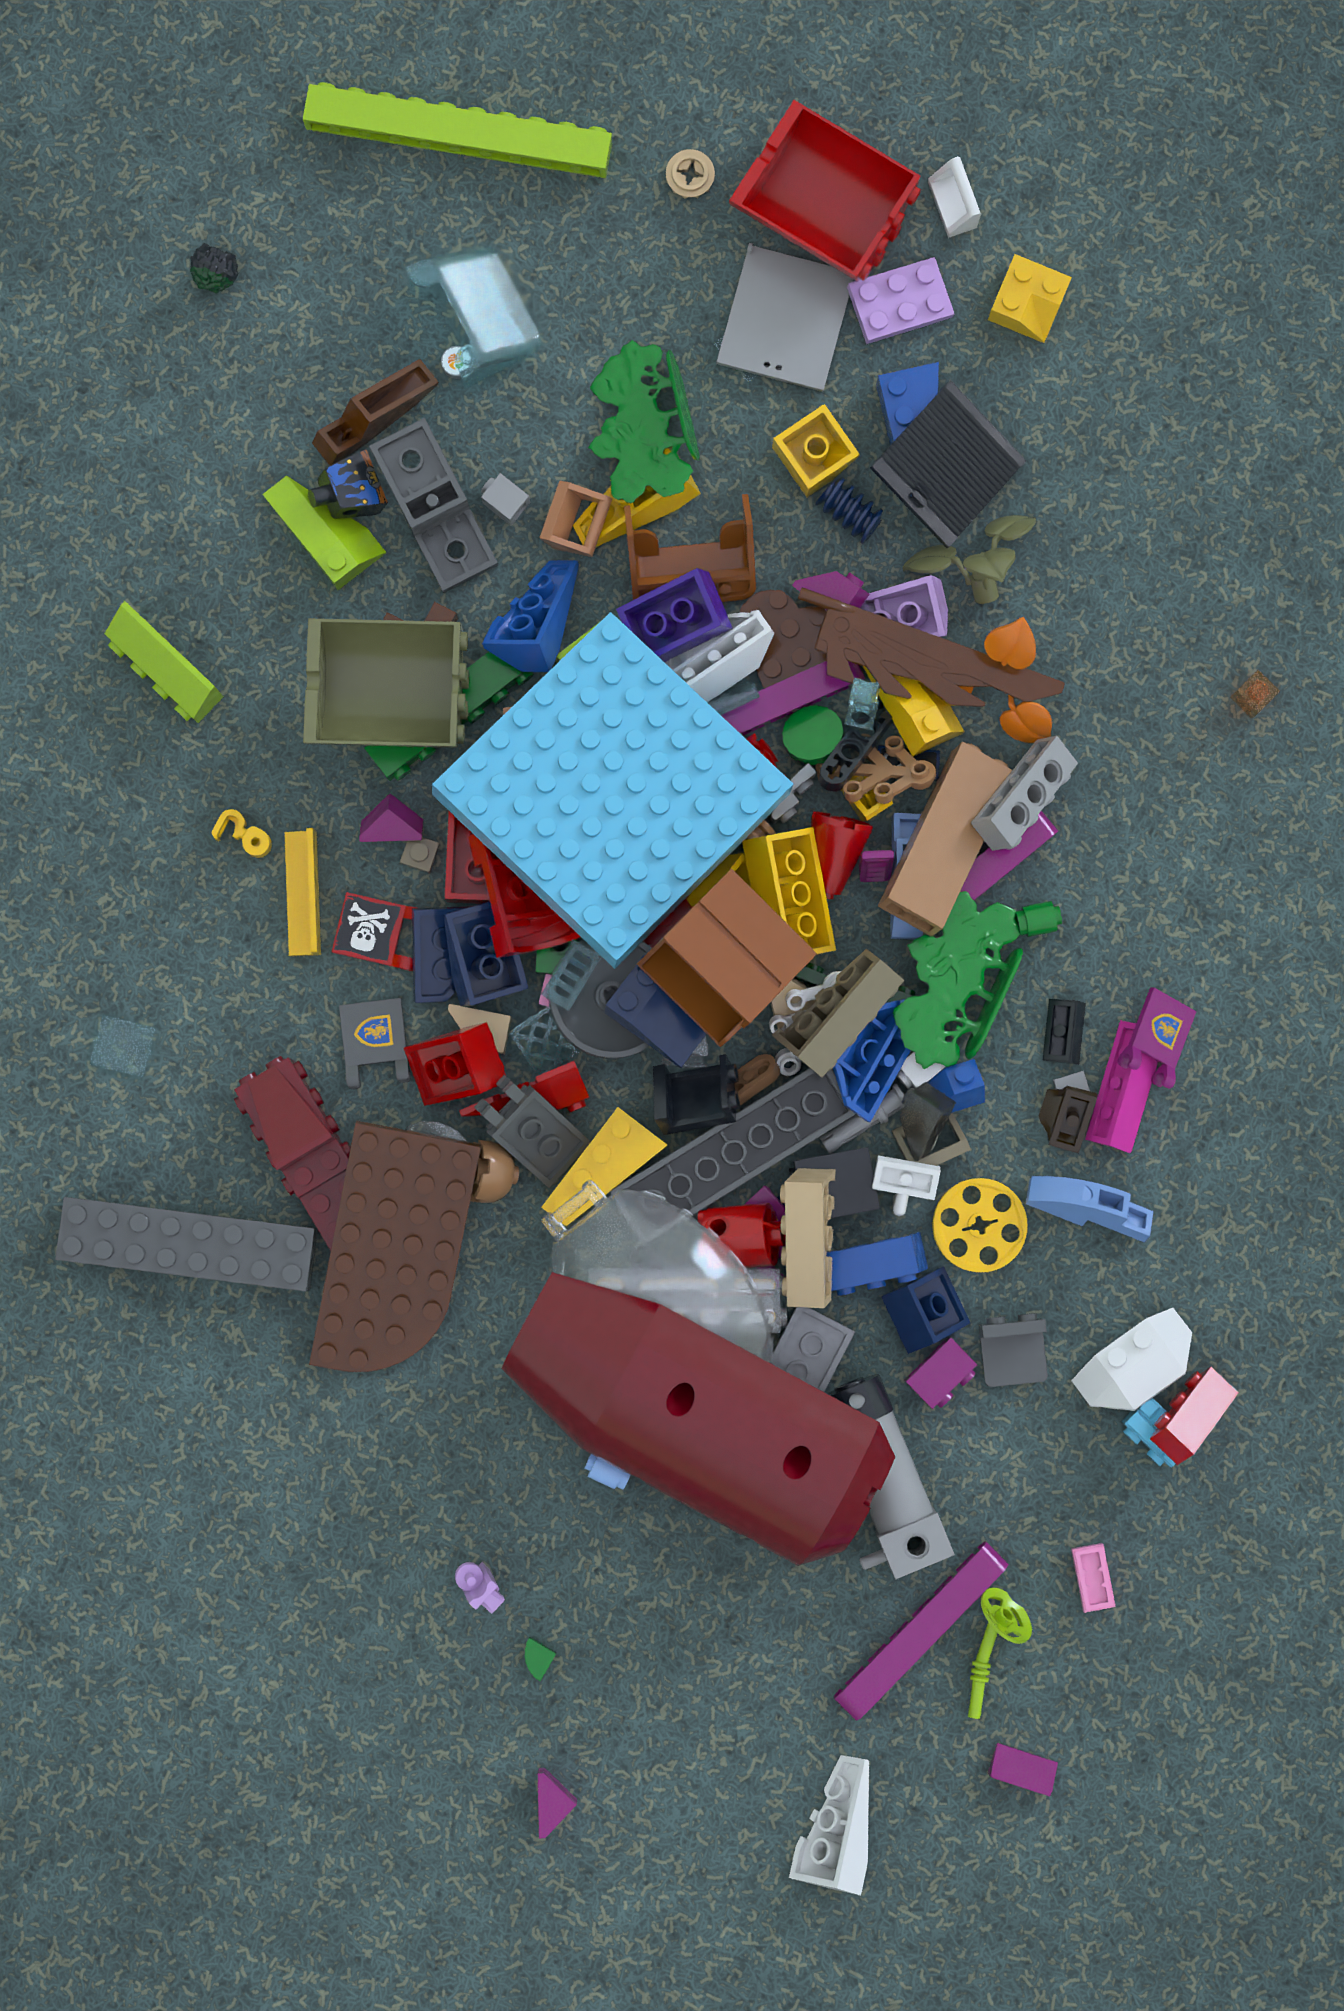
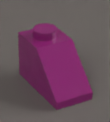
[792,571,870,610]

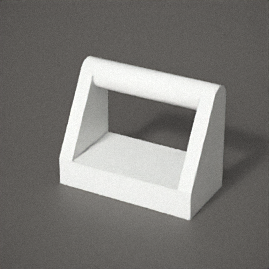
[928,157,981,238]

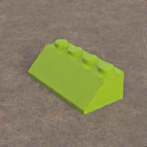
[104,601,224,723]

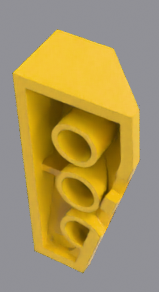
[863,666,965,757]

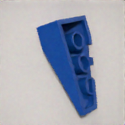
[482,560,579,672]

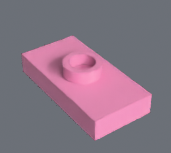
[1071,1543,1116,1613]

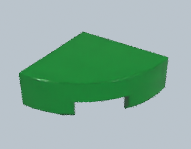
[525,1636,557,1681]

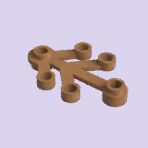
[816,734,936,804]

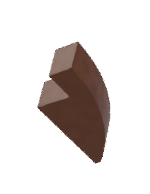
[312,359,439,466]

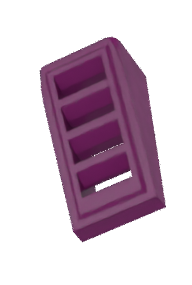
[858,850,894,882]

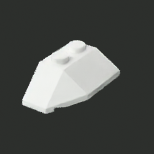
[665,610,774,702]
[1071,1308,1192,1411]

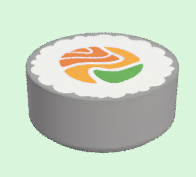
[441,346,472,379]

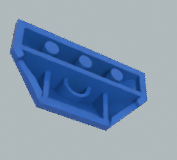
[833,999,911,1122]

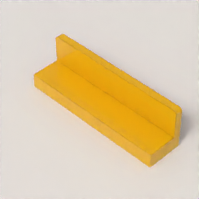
[284,828,321,956]

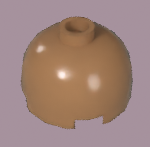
[470,1140,519,1203]

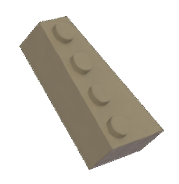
[772,949,904,1078]

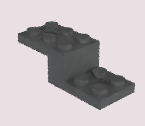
[369,418,498,593]

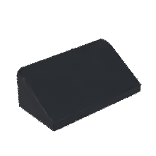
[1043,999,1086,1065]

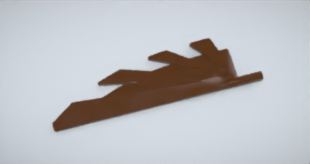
[798,587,1065,707]

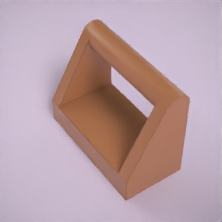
[540,481,612,557]

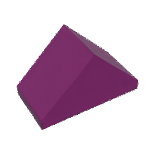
[359,793,423,842]
[538,1768,577,1839]

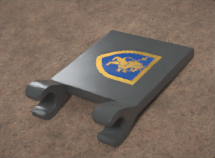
[339,998,411,1089]

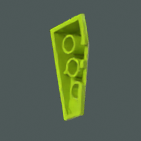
[262,476,386,590]

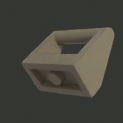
[891,1113,971,1166]

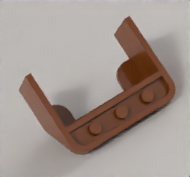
[624,494,756,602]

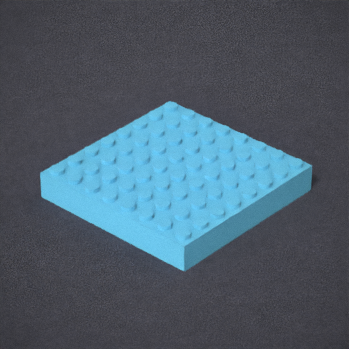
[432,612,793,969]

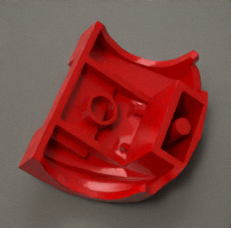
[468,834,581,958]

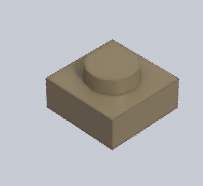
[400,837,440,873]

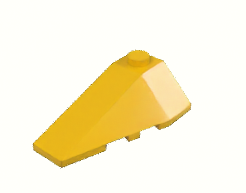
[573,446,701,547]

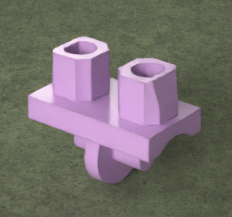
[455,1562,505,1614]

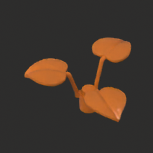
[958,617,1052,743]

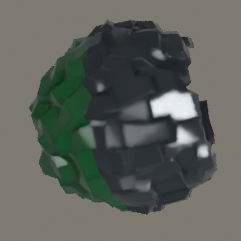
[190,243,239,294]

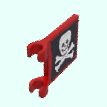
[332,892,416,971]

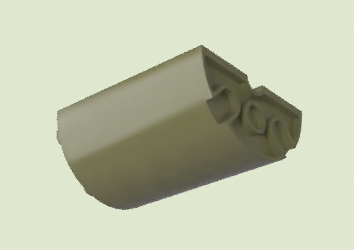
[303,618,469,748]

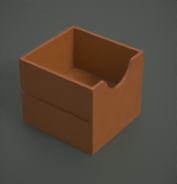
[637,868,817,1047]

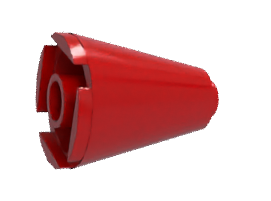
[811,811,873,899]

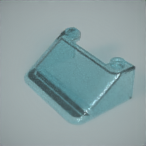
[405,246,541,389]

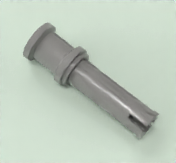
[819,1084,911,1154]

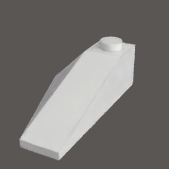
[789,1755,869,1895]

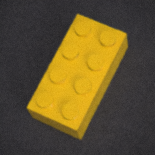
[742,827,836,954]

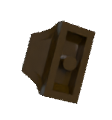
[1039,1086,1097,1154]

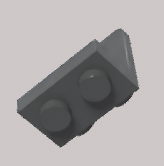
[978,1313,1048,1387]

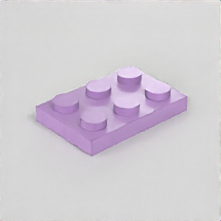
[847,257,954,344]

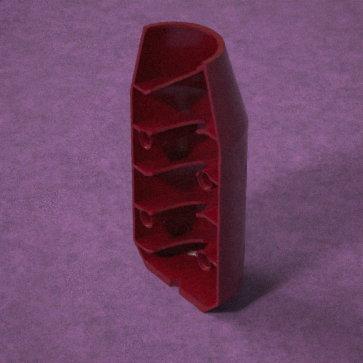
[501,1272,895,1566]

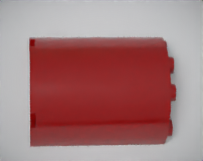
[729,100,921,282]

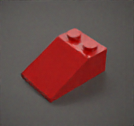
[403,1022,507,1106]

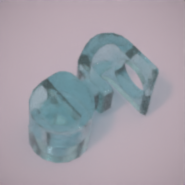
[845,678,880,731]

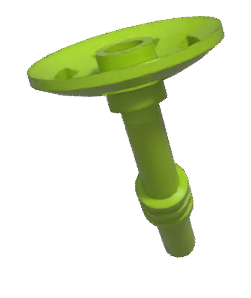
[968,1587,1032,1719]

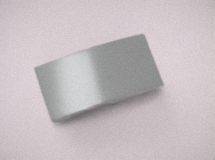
[770,763,816,824]

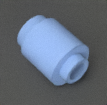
[584,1454,631,1490]

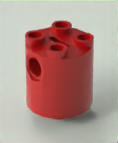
[697,1203,786,1271]

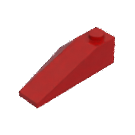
[459,1061,590,1117]

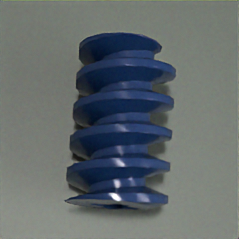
[815,477,883,544]

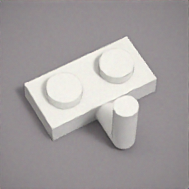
[872,1155,941,1216]

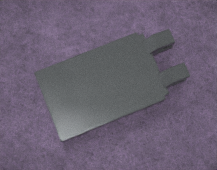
[474,1075,591,1188]

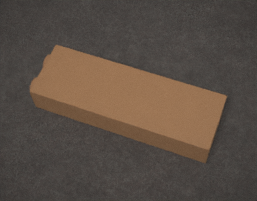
[878,741,1012,937]

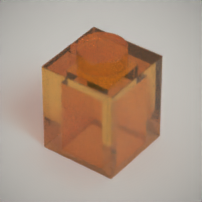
[1230,670,1280,718]

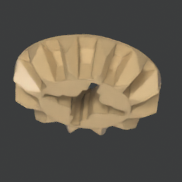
[666,149,715,199]

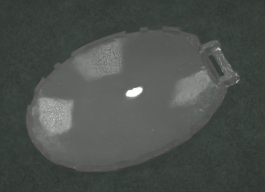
[541,1180,773,1363]

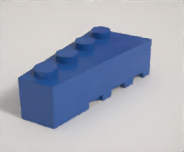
[876,362,939,497]
[826,1232,928,1296]

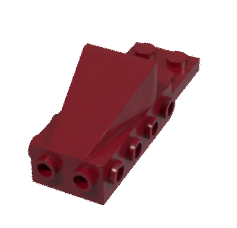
[234,1056,351,1251]

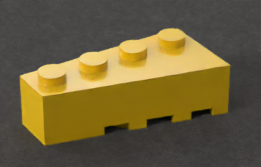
[541,1107,668,1226]

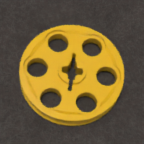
[932,1178,1028,1272]

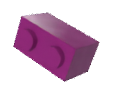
[904,1336,977,1409]

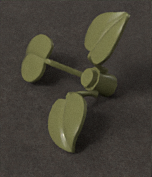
[902,515,1037,604]

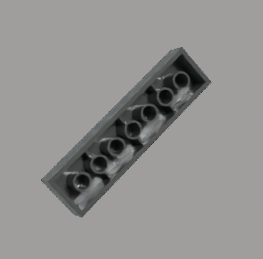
[610,1068,855,1245]
[55,1197,318,1291]

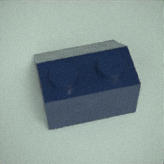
[881,1266,970,1354]

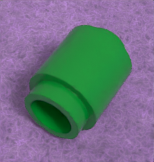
[1015,901,1062,937]

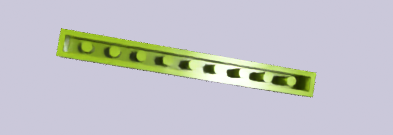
[303,82,612,178]

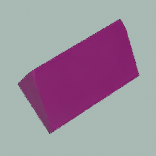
[988,1743,1058,1797]

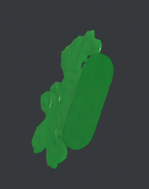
[588,340,700,503]
[893,891,1023,1069]

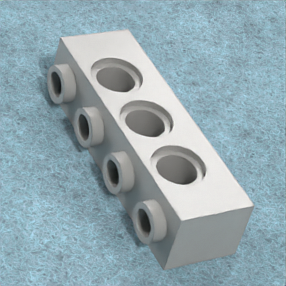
[971,736,1078,851]

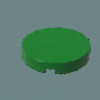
[782,705,845,765]

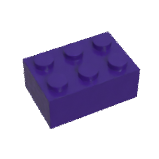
[616,568,733,662]

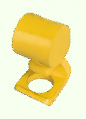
[212,809,272,858]

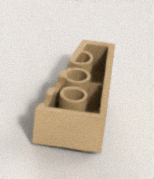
[780,1168,836,1308]

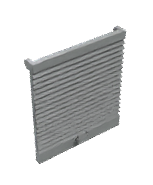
[716,243,853,392]

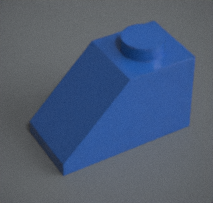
[915,1059,985,1121]

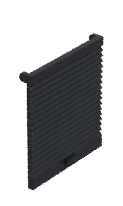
[870,380,1026,549]

